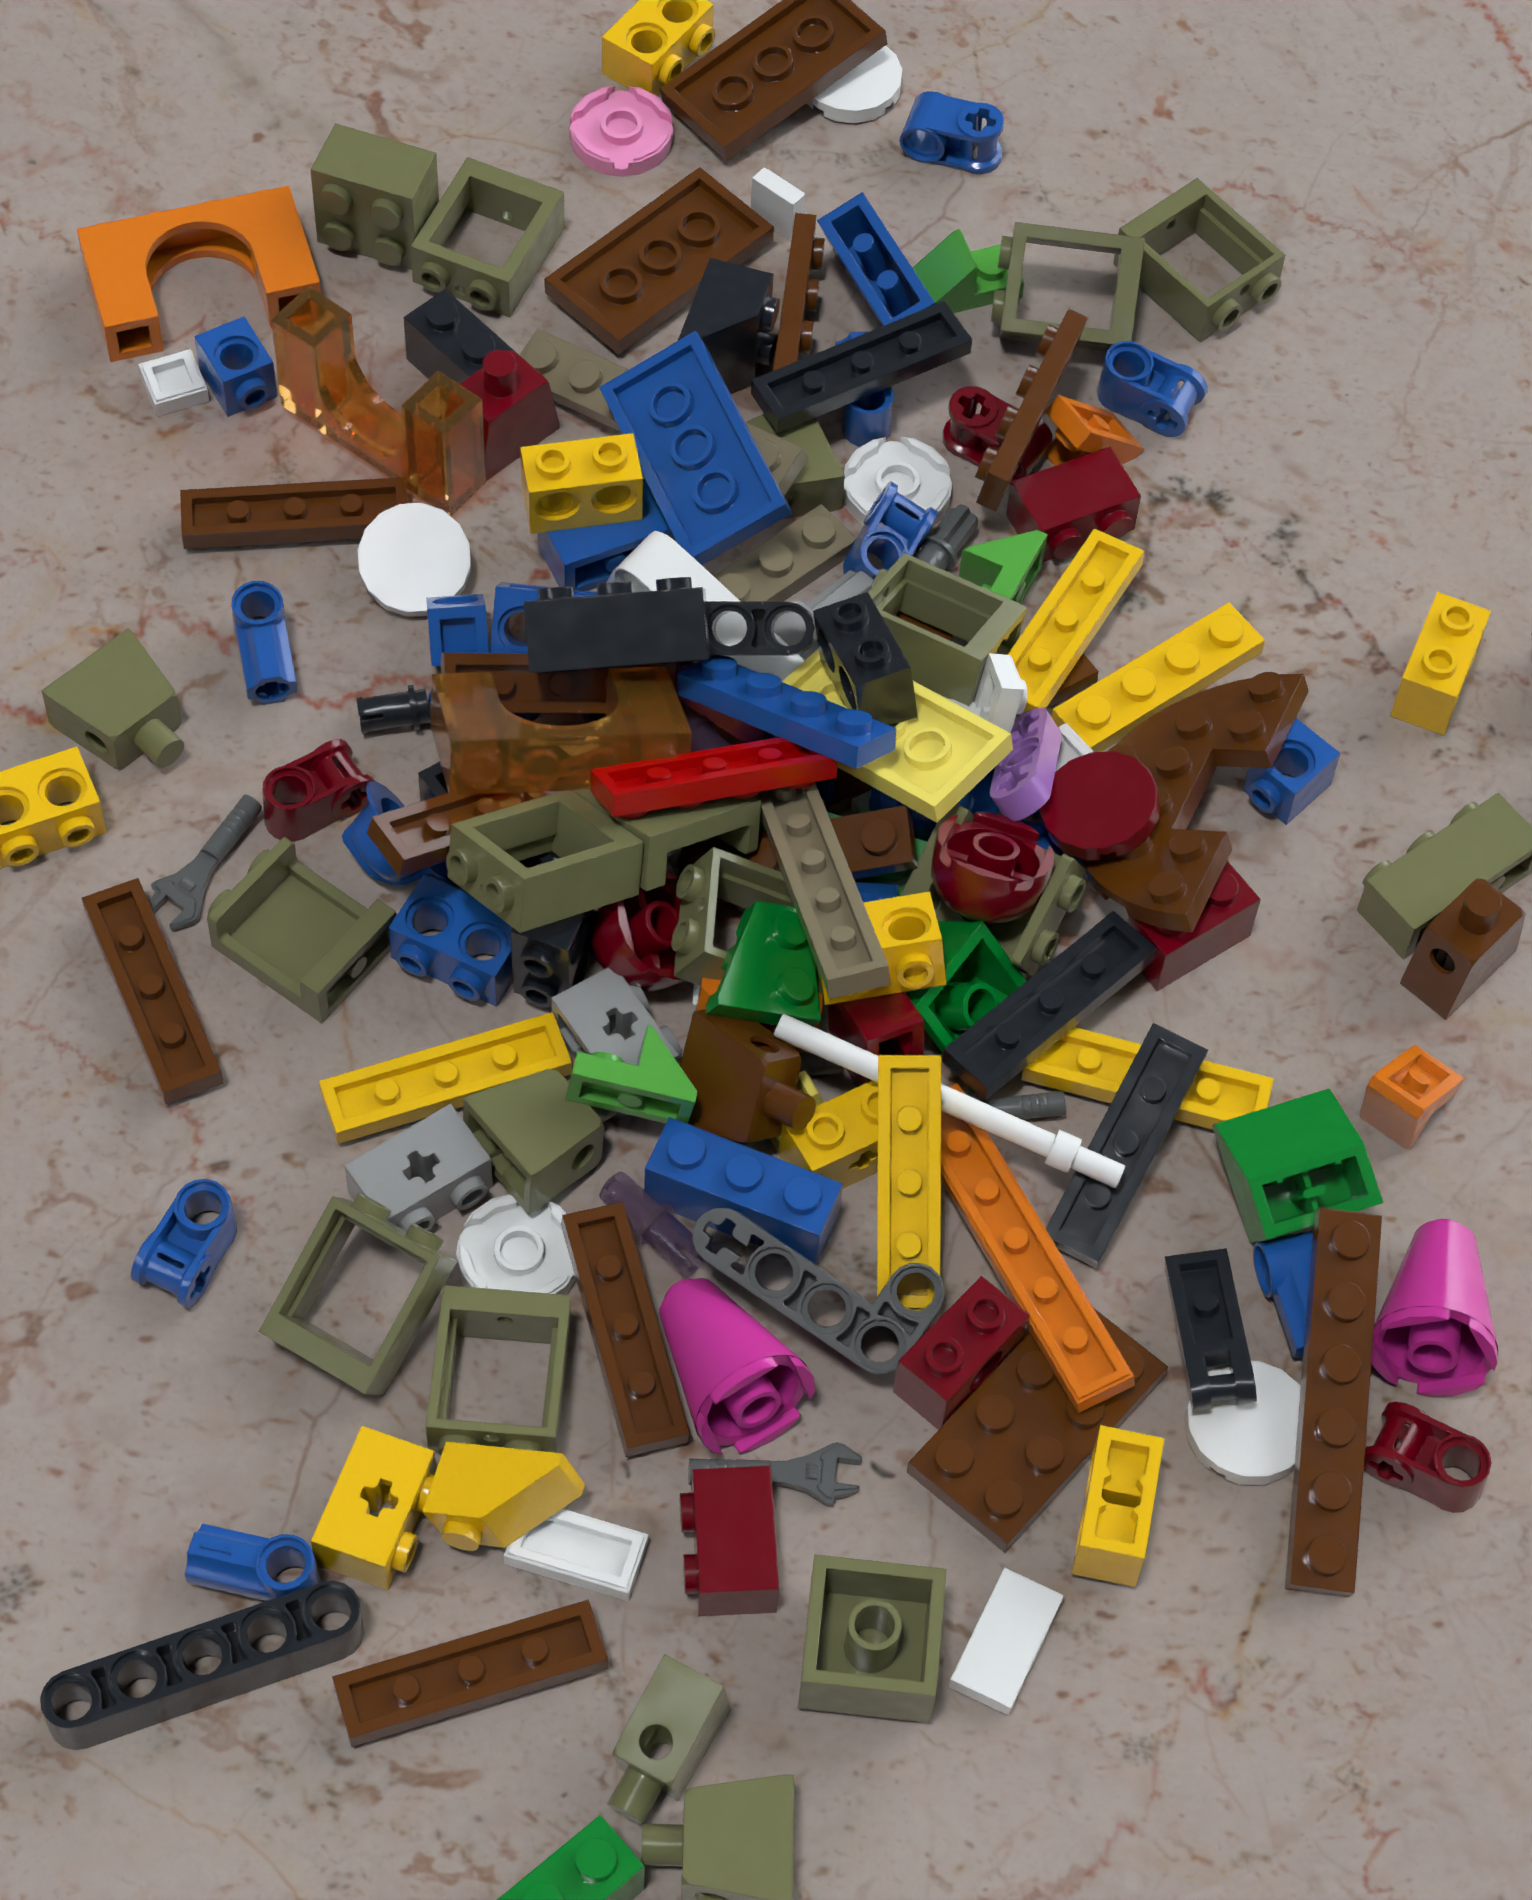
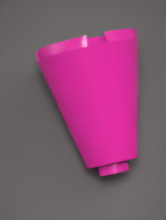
[1372,1219,1498,1396]
[659,1278,815,1454]

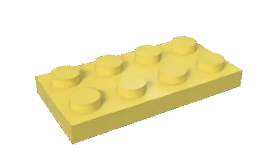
[782,648,1013,823]

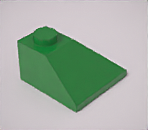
[906,921,1026,1093]

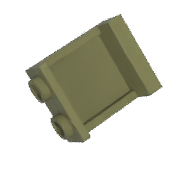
[573,784,761,891]
[900,804,1086,977]
[207,837,397,1024]

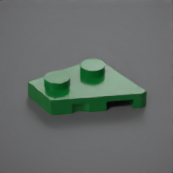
[706,901,821,1026]

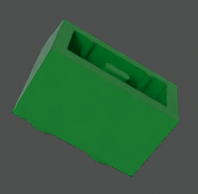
[1212,1088,1384,1243]

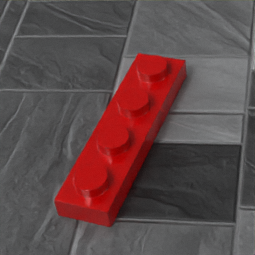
[590,737,837,818]

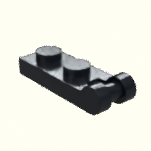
[1165,1248,1257,1411]

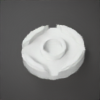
[807,46,902,123]
[843,437,952,527]
[358,503,471,617]
[456,1194,576,1295]
[1185,1361,1301,1485]

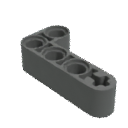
[693,1208,944,1374]

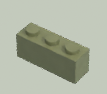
[1357,793,1532,960]

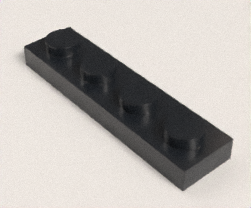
[751,301,972,433]
[942,910,1157,1101]
[1046,1023,1208,1268]

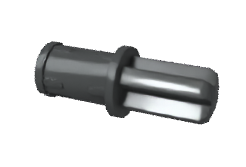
[913,504,978,571]

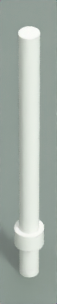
[773,1013,1125,1188]

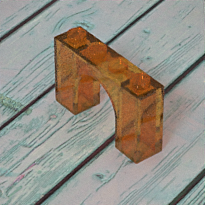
[271,286,486,516]
[431,667,692,795]

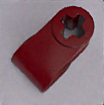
[942,386,1053,484]
[262,739,375,842]
[1364,1401,1492,1513]

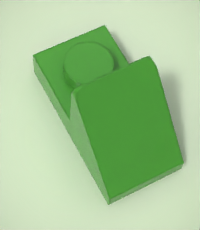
[912,229,1024,313]
[958,530,1047,604]
[565,1025,697,1124]

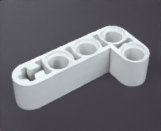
[606,531,805,682]

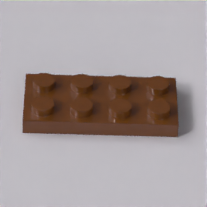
[659,0,888,161]
[544,167,774,355]
[907,1307,1168,1553]

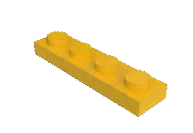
[1008,529,1144,714]
[1051,602,1265,752]
[319,1012,572,1144]
[1021,1027,1274,1130]
[877,1055,941,1308]

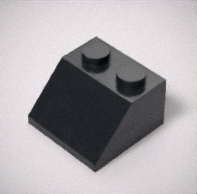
[678,258,780,394]

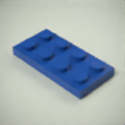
[599,331,792,565]

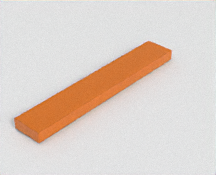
[941,1083,1135,1413]

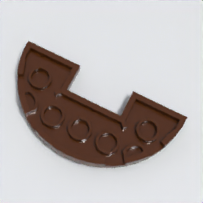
[1081,672,1309,932]

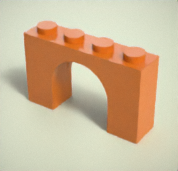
[77,185,323,362]

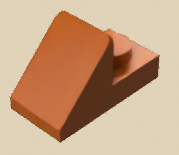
[1044,395,1144,466]
[1360,1044,1465,1149]

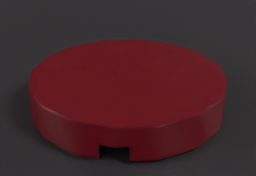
[1040,751,1160,860]

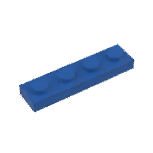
[677,655,896,769]

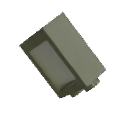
[410,157,565,318]
[1113,178,1286,342]
[991,222,1145,352]
[858,553,1027,706]
[446,789,644,933]
[671,847,824,1002]
[258,1193,457,1395]
[426,1285,571,1456]

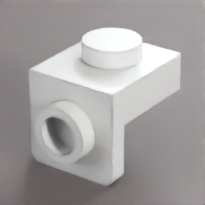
[948,653,1027,733]

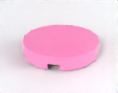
[569,86,674,177]

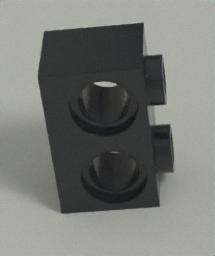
[813,592,918,726]
[511,909,595,1007]

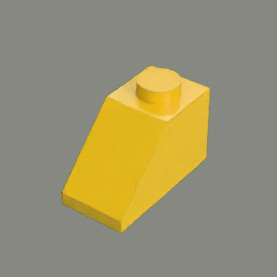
[422,1442,585,1551]

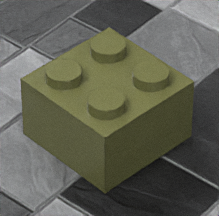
[310,123,439,270]
[798,1554,947,1723]

